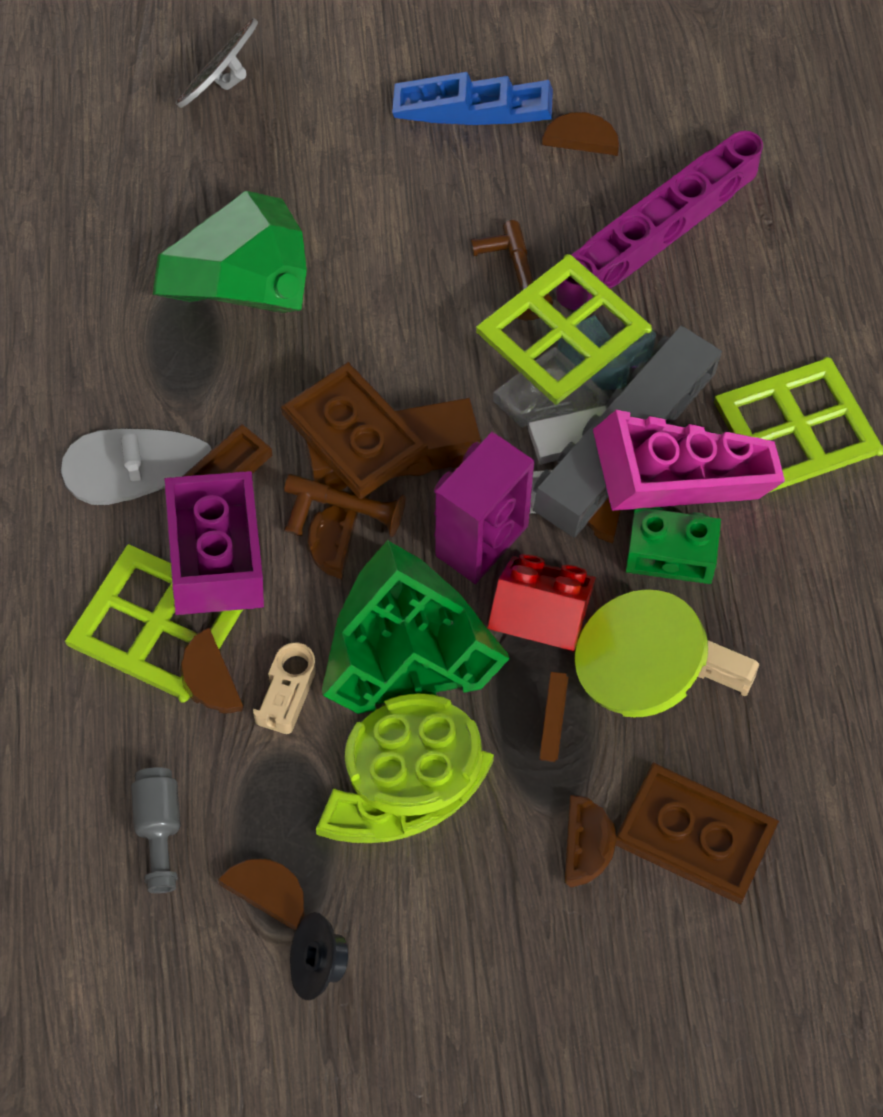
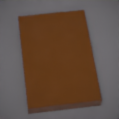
[281,362,428,500]
[616,762,779,905]

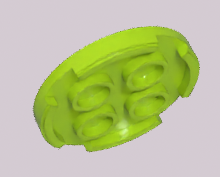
[575,590,708,717]
[345,693,483,816]

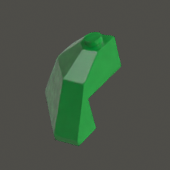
[152,191,307,313]
[322,540,510,714]

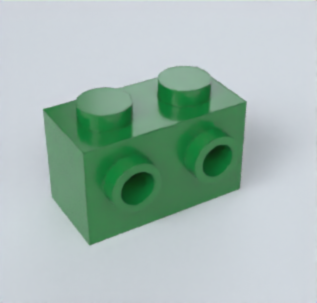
[626,507,721,584]

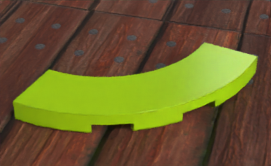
[316,751,494,843]

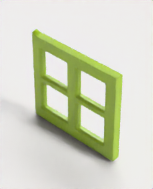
[476,254,652,405]
[714,357,883,493]
[65,544,243,703]

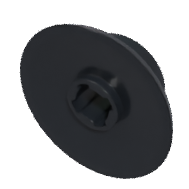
[290,912,348,1000]

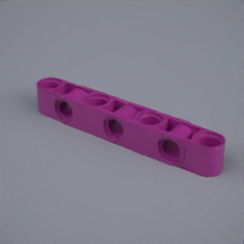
[556,130,763,310]

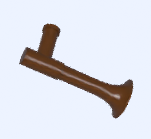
[471,220,553,321]
[284,474,406,537]

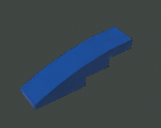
[392,72,553,125]

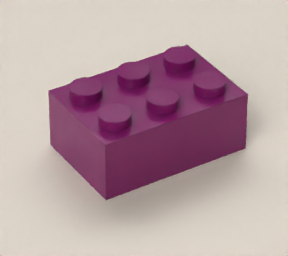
[434,432,534,585]
[164,471,264,615]

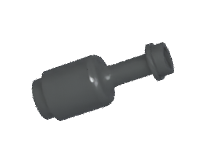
[131,767,181,894]

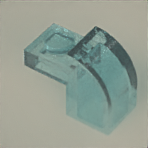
[557,315,656,390]

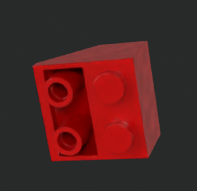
[487,554,596,651]

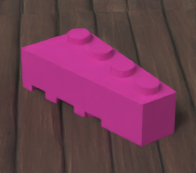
[593,410,785,511]

